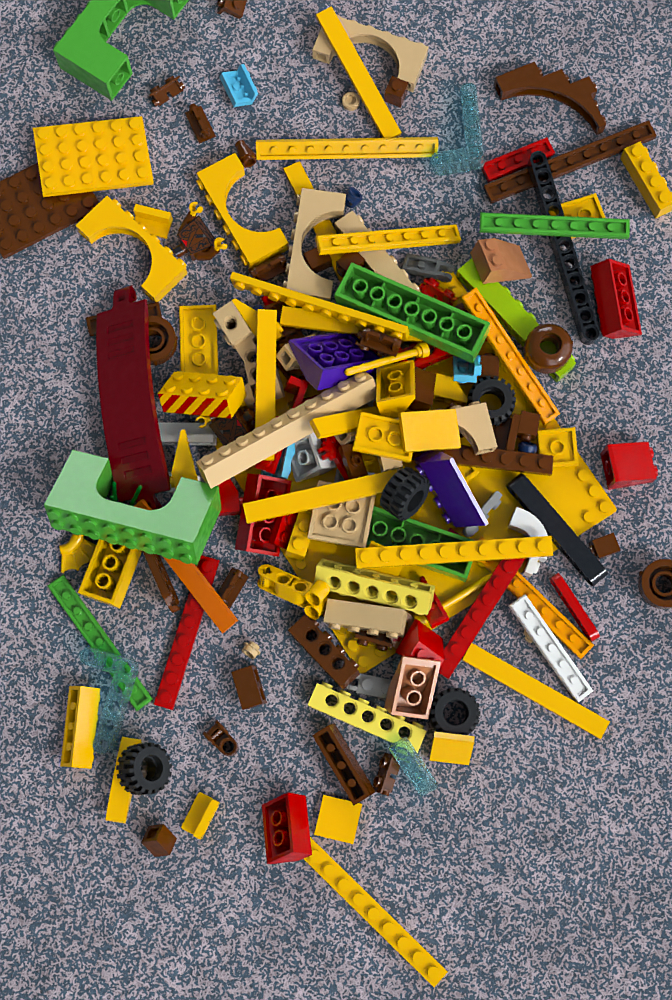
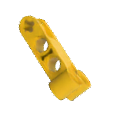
[257,564,330,620]

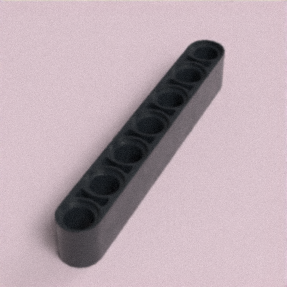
[506,473,608,587]

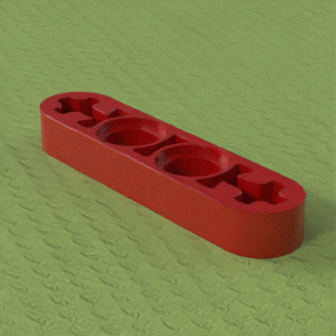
[549,573,600,642]

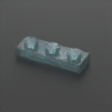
[389,737,438,797]

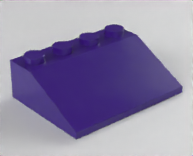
[289,333,380,390]
[414,450,489,527]

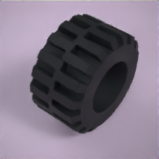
[466,376,516,427]
[380,467,430,521]
[429,688,480,735]
[116,742,172,795]

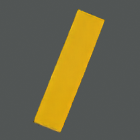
[106,737,142,824]

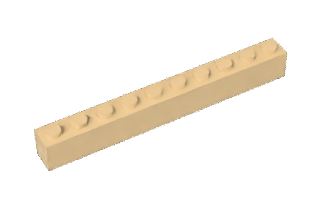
[196,371,376,488]

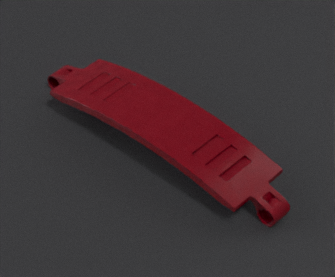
[96,285,171,510]

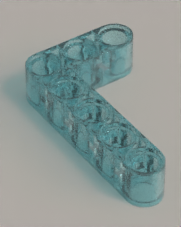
[430,83,485,176]
[79,647,139,754]

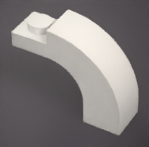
[508,507,548,577]

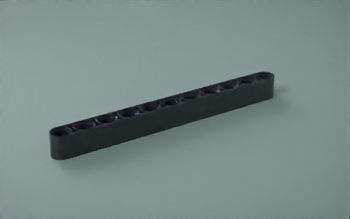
[527,151,600,345]

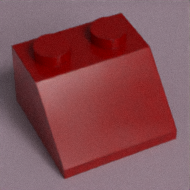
[395,619,444,666]

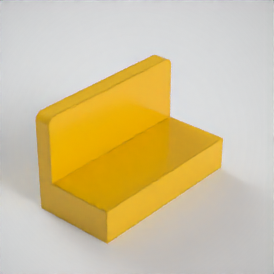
[133,204,173,239]
[181,792,220,840]

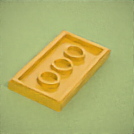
[179,305,219,375]

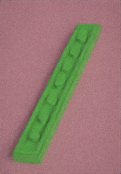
[479,212,630,239]
[48,575,154,711]

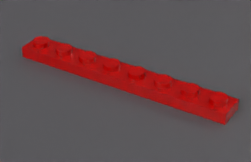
[439,537,526,679]
[154,555,220,710]

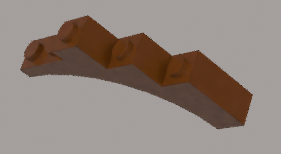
[493,61,606,135]

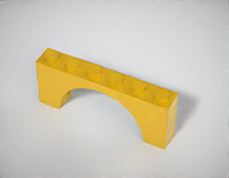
[196,153,289,268]
[75,196,188,302]

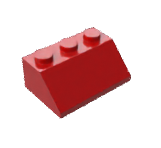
[262,792,312,864]

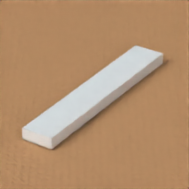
[509,594,593,703]

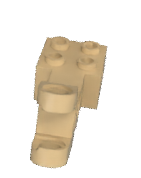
[213,301,285,409]

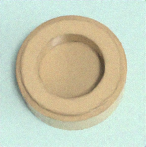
[342,92,360,111]

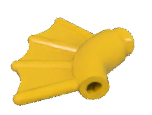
[59,534,96,573]

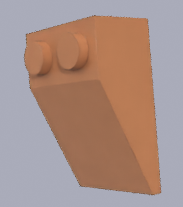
[470,238,532,284]
[384,656,441,719]

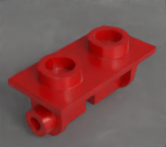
[419,278,457,306]

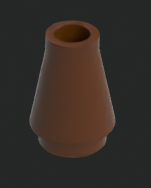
[235,140,257,168]

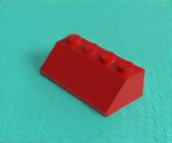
[590,259,642,339]
[235,473,292,557]

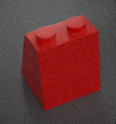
[600,442,658,490]

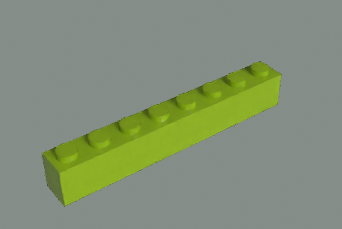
[456,258,576,382]

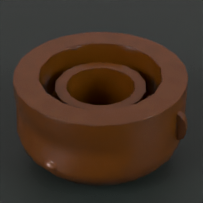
[148,315,178,366]
[523,324,573,374]
[638,559,672,609]

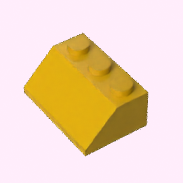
[376,360,415,419]

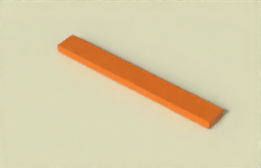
[134,499,239,634]

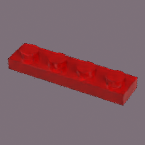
[481,137,555,183]

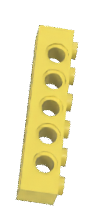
[314,558,435,615]
[308,682,427,754]

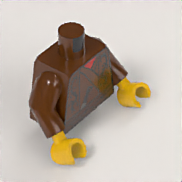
[172,202,227,261]
[195,409,255,446]

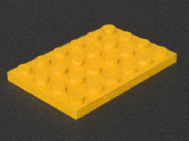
[33,116,154,197]

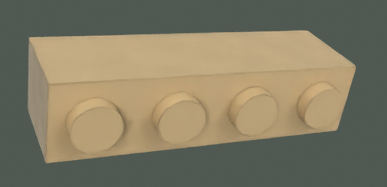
[323,599,408,638]

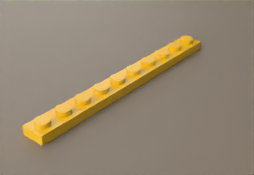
[256,137,438,160]
[230,272,410,340]
[355,536,553,569]
[304,837,448,987]

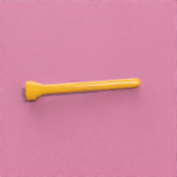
[344,342,430,376]
[412,573,492,625]

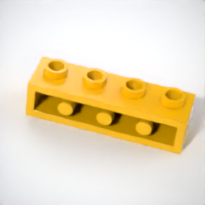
[620,141,672,219]
[60,686,100,769]

